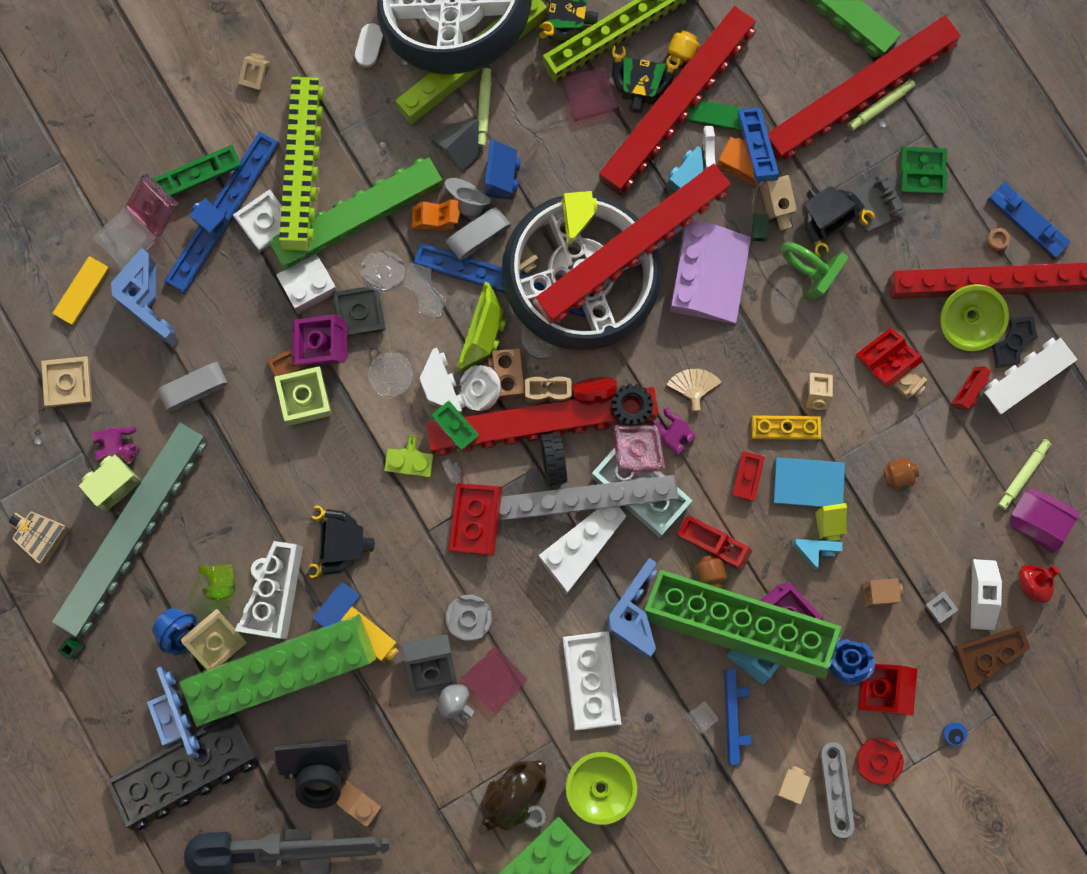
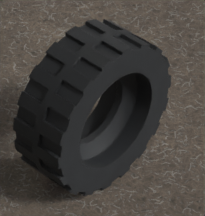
[541,433,567,486]

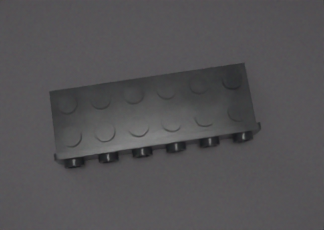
[105,713,260,831]

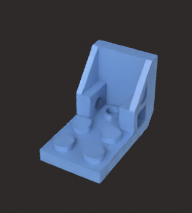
[111,248,179,348]
[606,558,657,659]

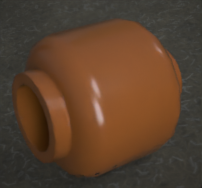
[884,458,919,490]
[694,555,727,588]

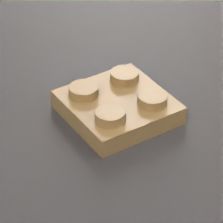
[41,356,93,408]
[180,609,247,670]

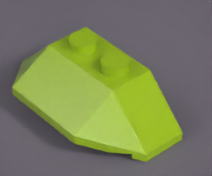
[457,282,507,373]

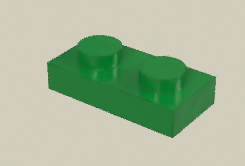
[431,401,479,451]

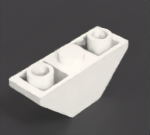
[420,348,465,415]
[971,559,1002,630]

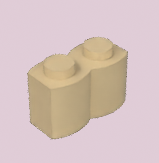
[525,377,572,404]

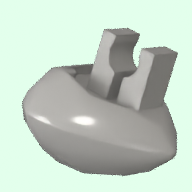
[438,684,475,726]

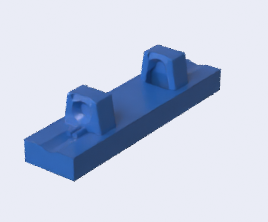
[738,108,779,182]
[987,182,1071,260]
[724,669,751,765]

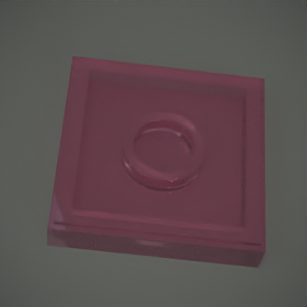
[563,67,618,121]
[126,173,179,237]
[612,426,665,472]
[461,646,527,712]

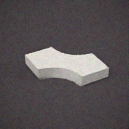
[703,126,716,170]

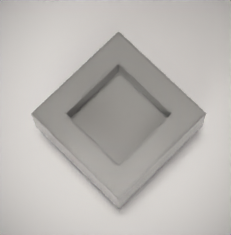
[924,591,958,624]

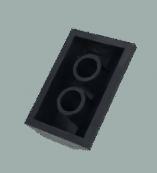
[274,740,352,779]

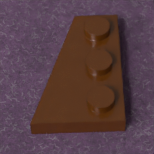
[955,625,1030,691]

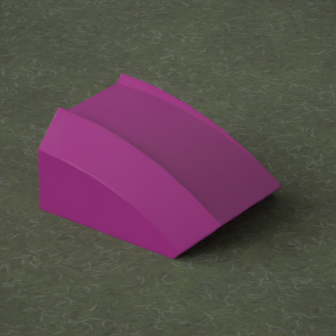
[291,314,348,365]
[1011,488,1080,553]
[760,582,823,620]

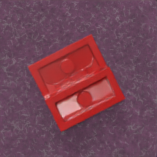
[856,328,923,388]

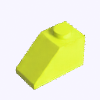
[562,191,597,244]
[815,503,847,542]

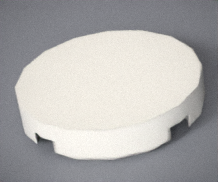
[459,365,501,411]

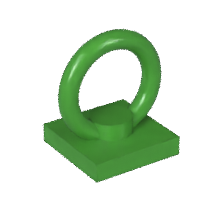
[780,242,849,301]

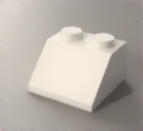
[276,254,337,314]

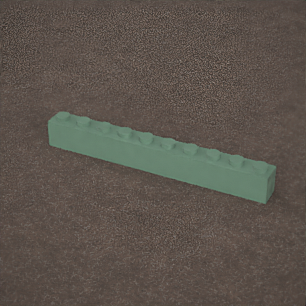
[52,422,207,638]

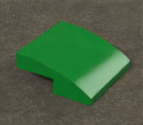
[900,147,948,193]

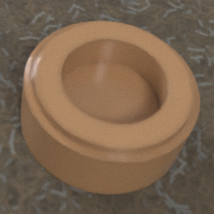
[986,228,1010,252]

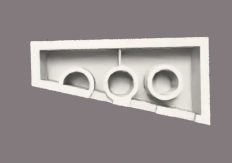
[983,338,1078,415]
[538,507,626,594]
[235,541,303,639]

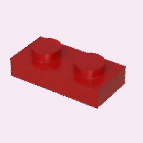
[951,366,992,409]
[732,451,765,502]

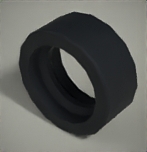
[295,764,341,809]

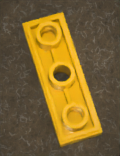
[751,416,821,440]

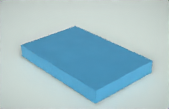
[773,457,845,507]

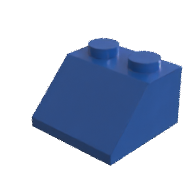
[485,140,521,200]

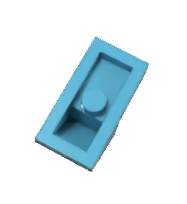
[792,539,843,570]

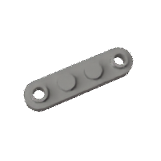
[820,742,854,838]

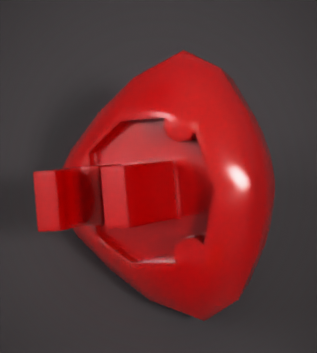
[1018,565,1060,603]

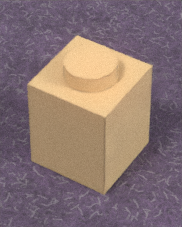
[775,766,811,804]

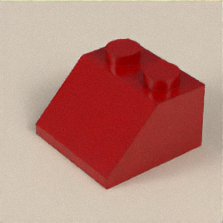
[858,664,918,716]

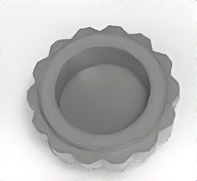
[524,806,546,829]

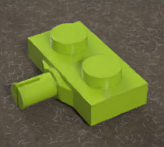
[384,435,434,478]

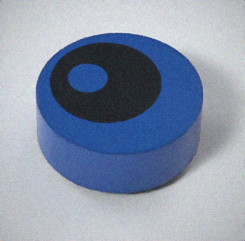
[942,722,968,746]

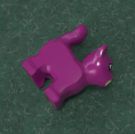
[648,408,696,457]
[92,426,140,464]

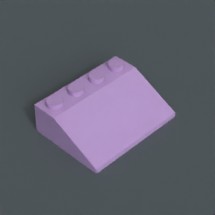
[669,220,751,324]

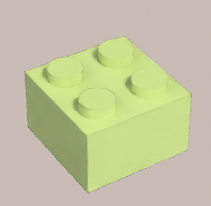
[274,366,332,426]
[79,455,142,513]

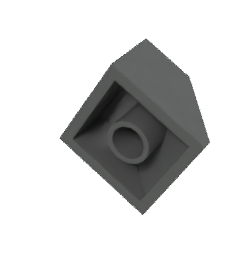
[401,634,457,696]

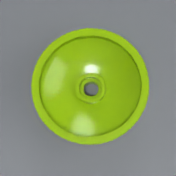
[940,284,1009,351]
[566,752,637,825]

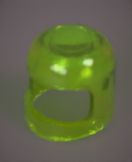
[198,564,236,601]

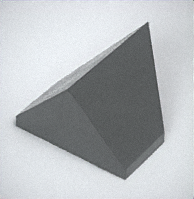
[431,119,478,172]

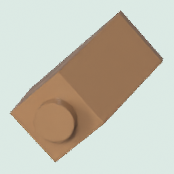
[336,779,383,827]

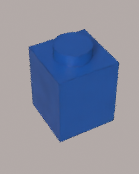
[190,199,228,238]

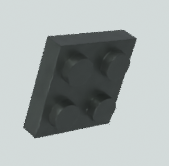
[333,285,386,337]

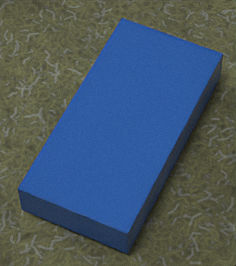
[313,581,360,627]

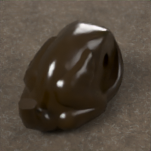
[478,760,547,835]

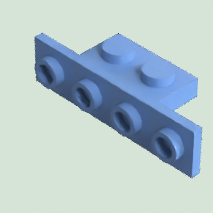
[147,667,199,759]

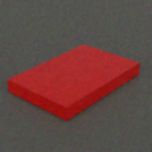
[448,483,502,556]

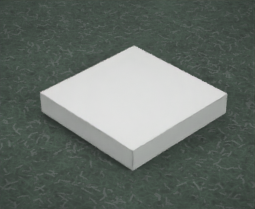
[233,189,282,252]

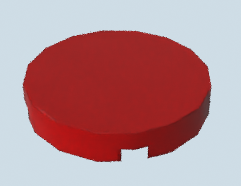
[572,377,618,401]
[856,738,904,785]

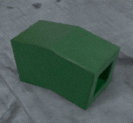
[751,214,768,242]
[58,637,86,660]

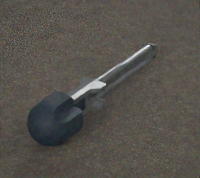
[184,832,389,874]

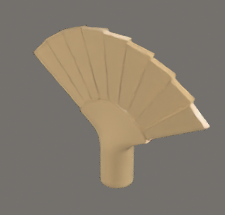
[666,369,722,413]

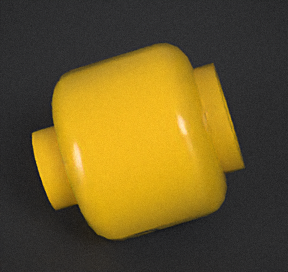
[667,30,700,66]

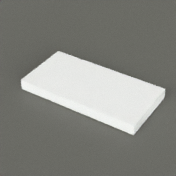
[562,631,621,731]

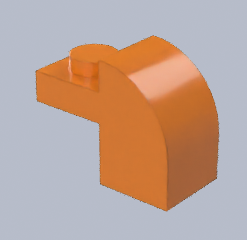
[412,199,460,231]

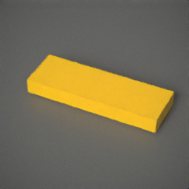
[53,256,110,326]

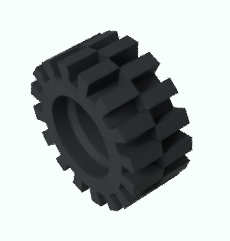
[611,383,653,428]

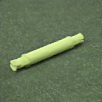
[477,68,492,147]
[847,79,916,131]
[998,439,1052,510]

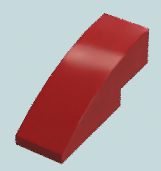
[676,515,752,572]

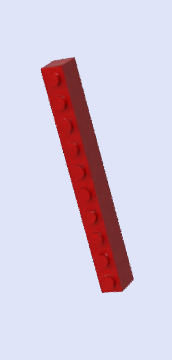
[599,5,756,196]
[768,15,961,162]
[533,163,731,325]
[889,262,1087,299]
[427,387,659,456]

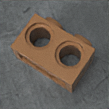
[488,348,525,400]
[861,578,904,608]

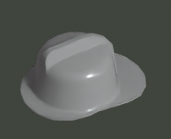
[444,178,491,221]

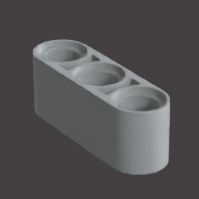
[446,207,511,261]
[157,362,228,412]

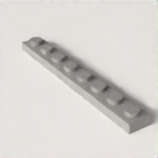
[498,475,678,521]

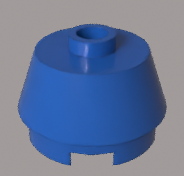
[152,608,199,655]
[830,639,875,686]

